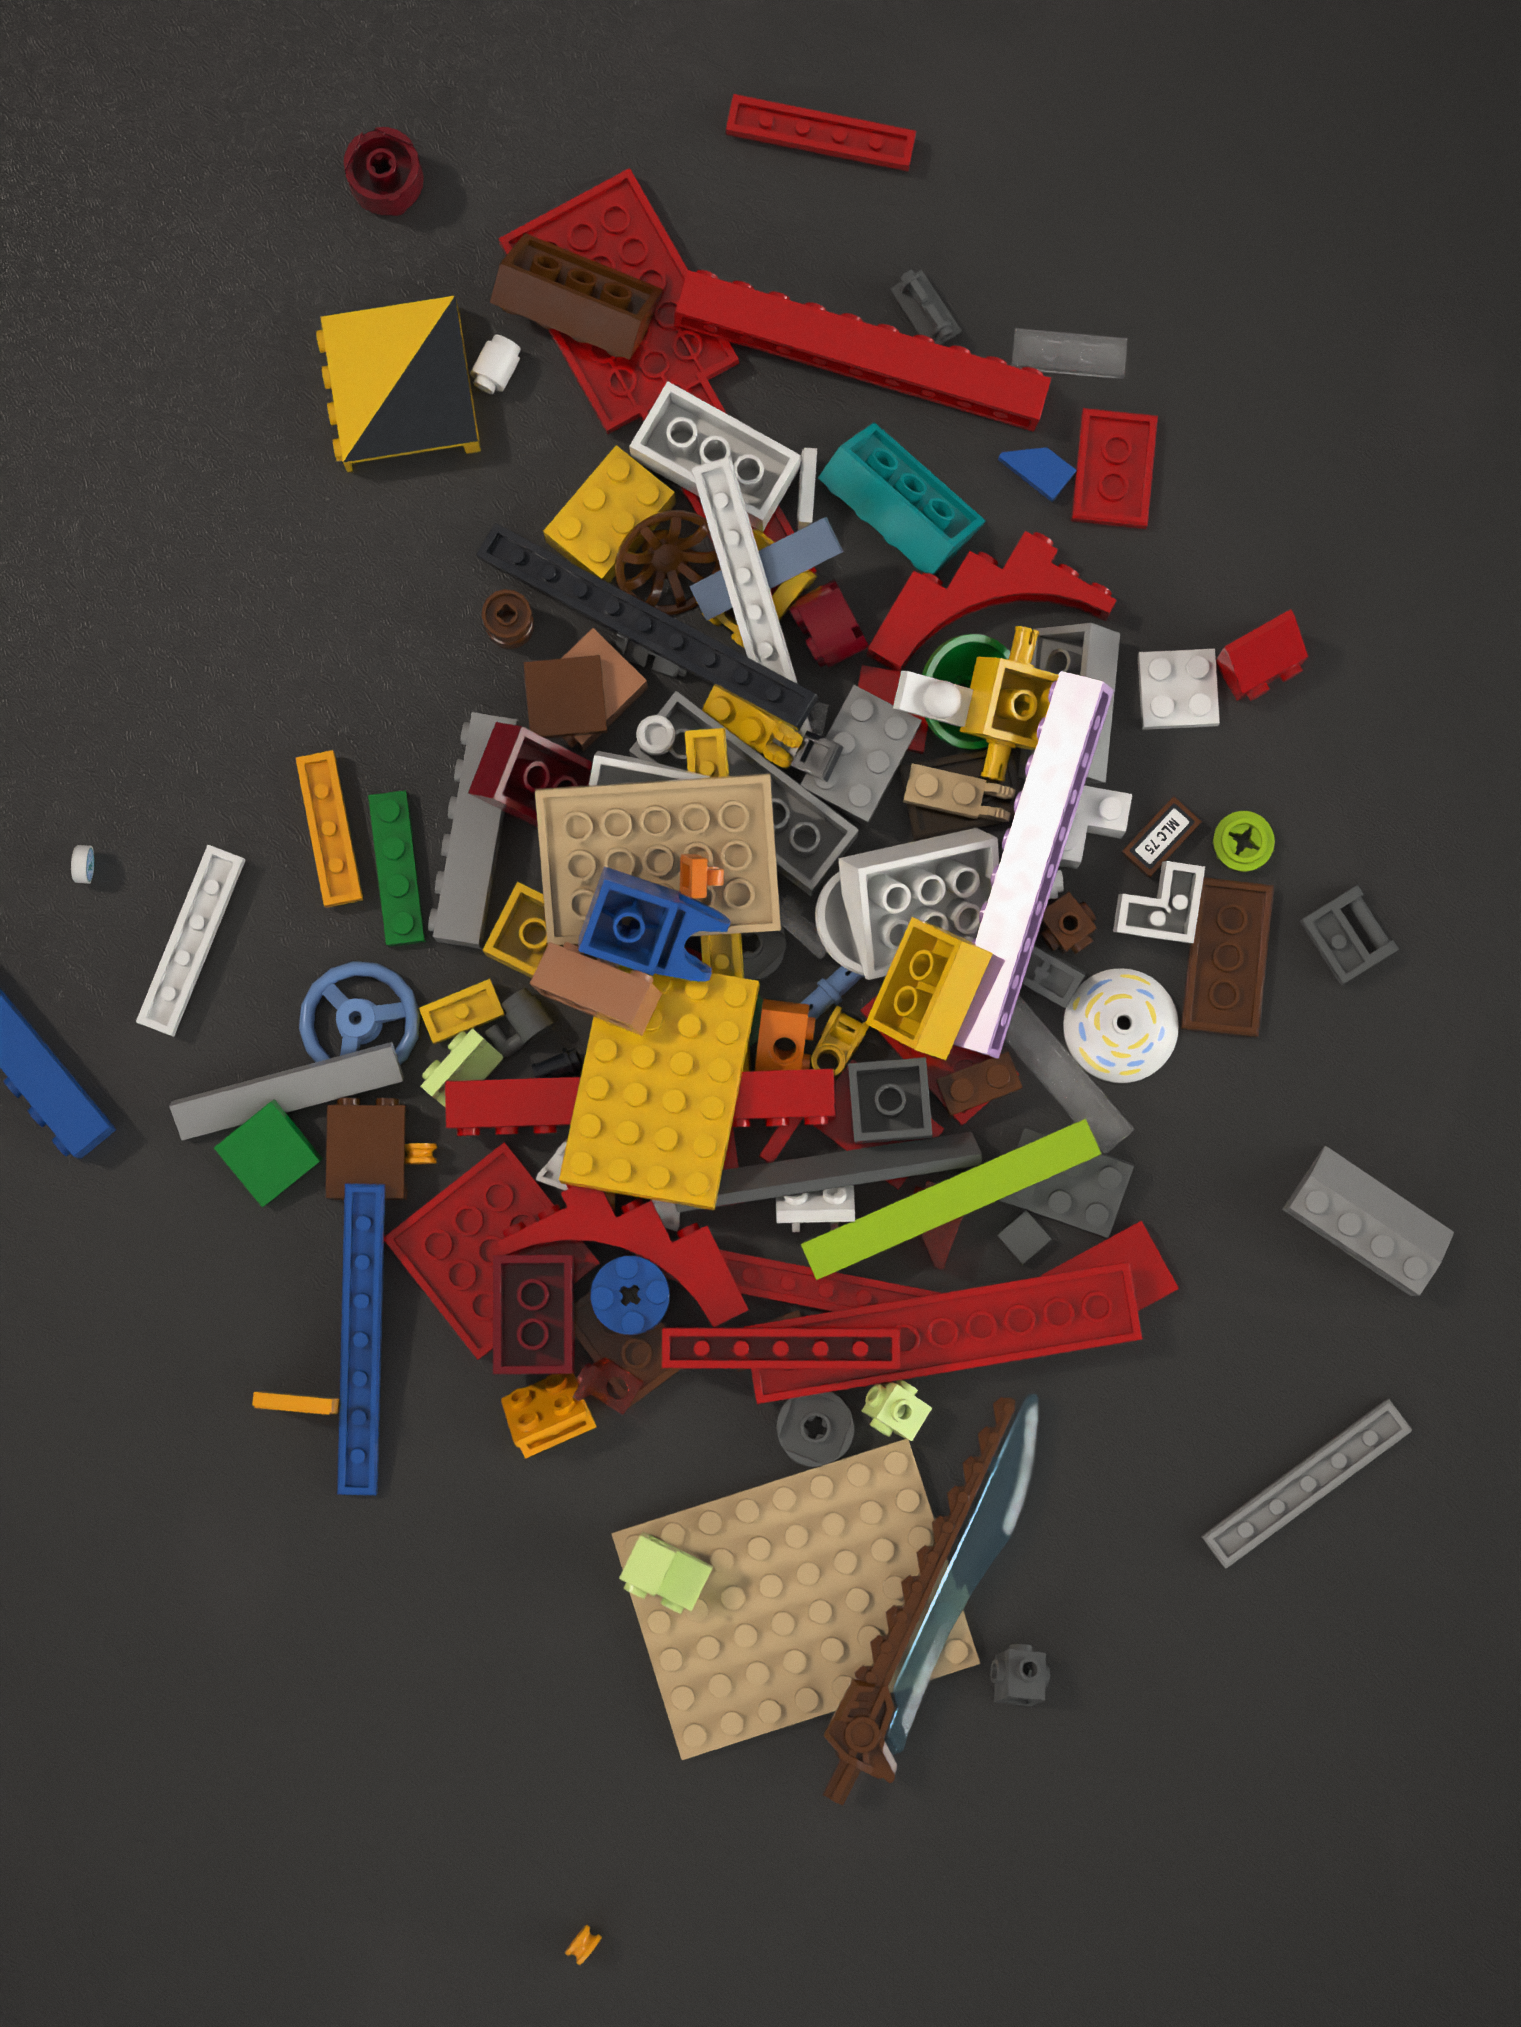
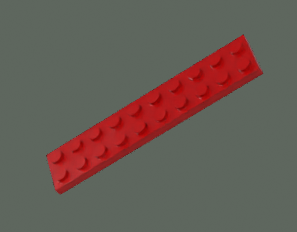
[744,1262,1142,1404]

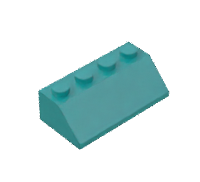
[818,422,986,575]

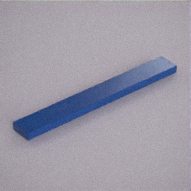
[337,1183,385,1495]

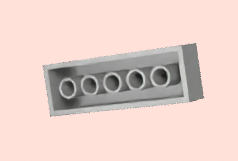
[629,691,859,896]

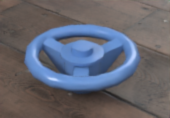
[299,961,421,1065]

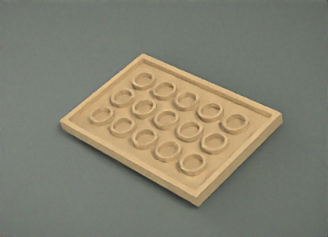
[535,773,781,946]

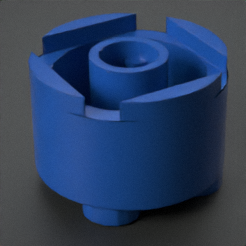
[591,1256,670,1335]

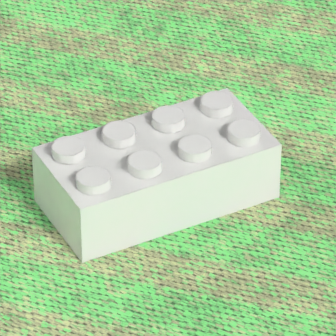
[629,381,801,532]

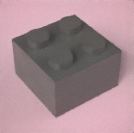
[848,1057,932,1144]

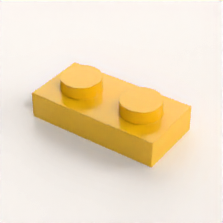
[419,979,505,1045]

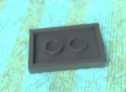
[1000,1126,1134,1238]

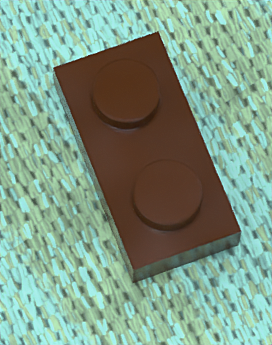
[936,1052,1023,1117]

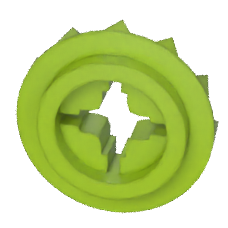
[1212,811,1275,872]

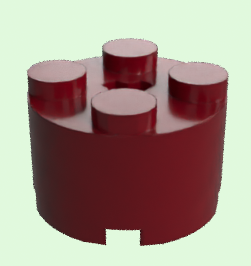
[343,127,423,216]
[789,579,869,668]

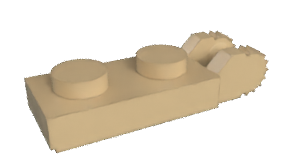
[903,763,1016,822]

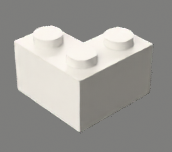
[1059,786,1132,869]
[1113,861,1205,943]

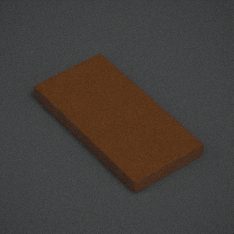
[1181,877,1274,1038]

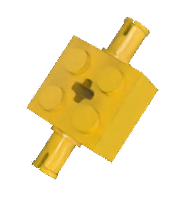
[960,626,1059,782]

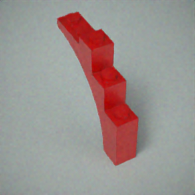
[867,531,1117,672]
[497,1184,749,1327]

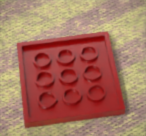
[384,1142,601,1360]

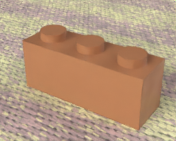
[529,942,662,1036]

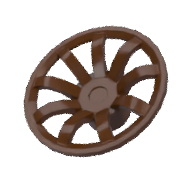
[615,510,721,615]

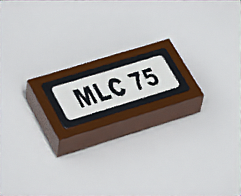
[1121,796,1202,878]

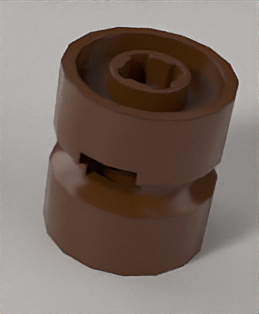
[481,589,535,649]

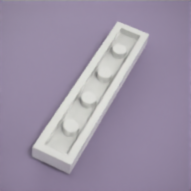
[136,845,245,1037]

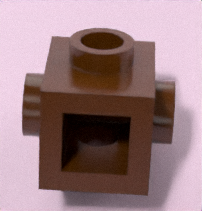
[1040,891,1097,955]

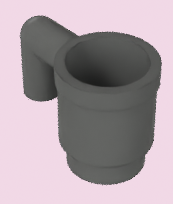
[485,988,556,1058]

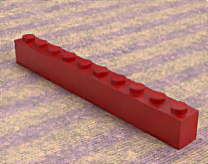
[673,270,1051,432]
[445,1069,837,1136]

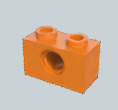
[755,999,816,1071]

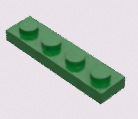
[368,790,426,947]

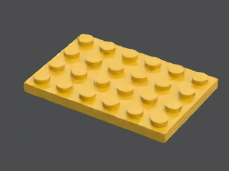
[559,965,760,1211]

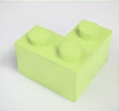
[619,1531,713,1614]

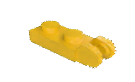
[702,686,803,768]

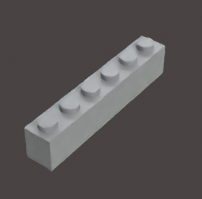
[428,712,519,949]

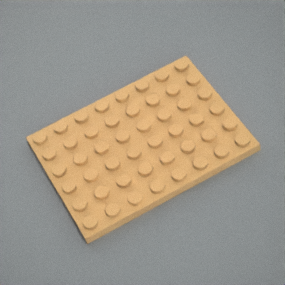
[611,1439,980,1760]

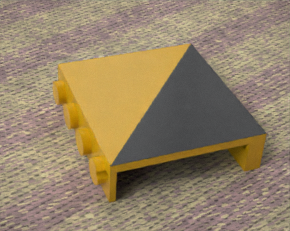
[316,296,481,473]

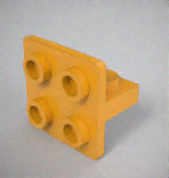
[501,1374,596,1459]

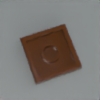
[524,655,608,739]

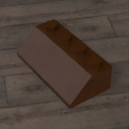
[490,233,663,360]

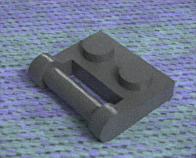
[1300,885,1399,986]

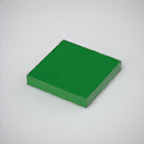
[214,1099,323,1208]

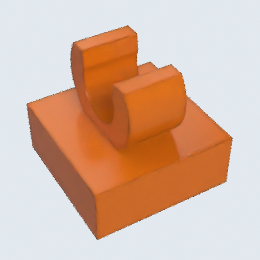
[680,854,724,898]

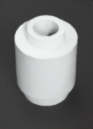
[470,335,521,394]

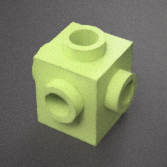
[862,1380,932,1441]

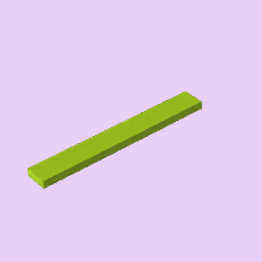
[801,1119,1101,1280]

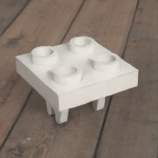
[776,1185,855,1232]

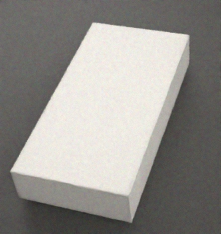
[796,448,817,531]

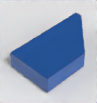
[998,447,1077,502]

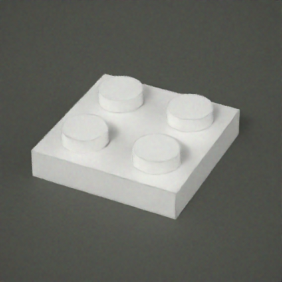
[1137,649,1220,730]

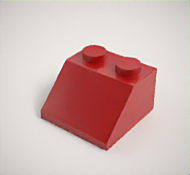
[1216,609,1308,701]

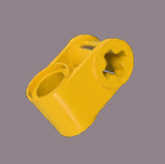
[810,1005,870,1080]

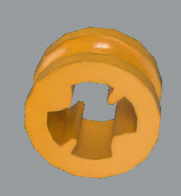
[405,1143,437,1165]
[564,1924,602,1966]

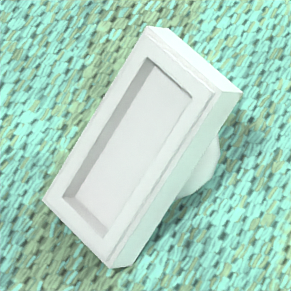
[893,671,973,727]

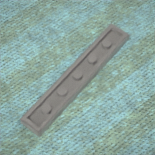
[169,1042,404,1140]
[1201,1399,1413,1569]

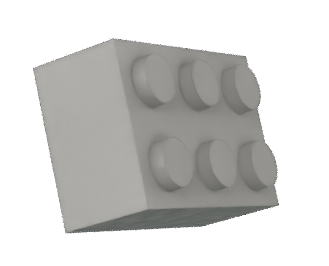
[801,685,922,826]

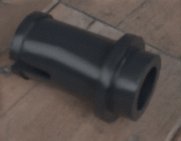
[531,1047,583,1078]

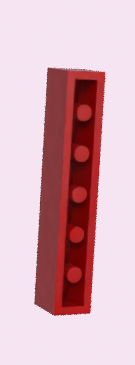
[662,1327,900,1369]

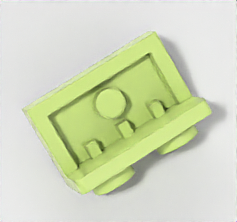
[421,1028,503,1108]

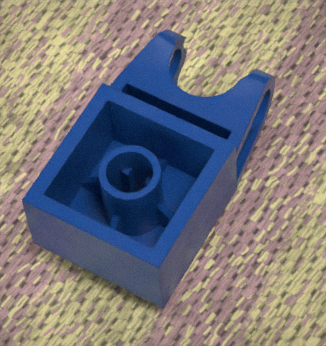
[578,866,731,982]

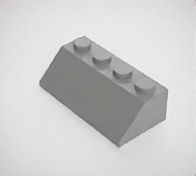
[1018,623,1120,784]
[1282,1146,1454,1296]

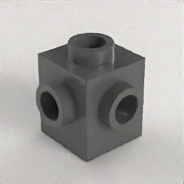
[990,1644,1050,1706]

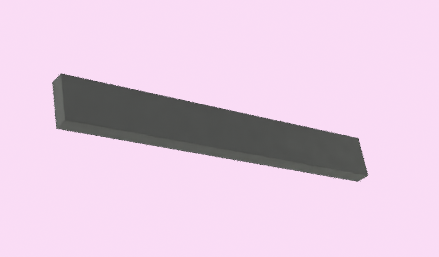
[674,1132,982,1212]

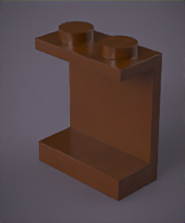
[326,1098,409,1200]

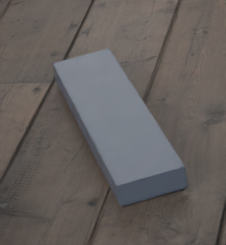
[689,517,843,621]

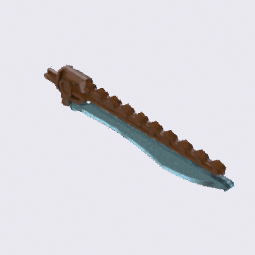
[822,1394,1039,1806]

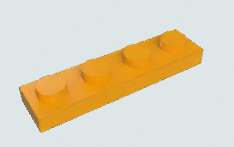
[296,750,363,908]

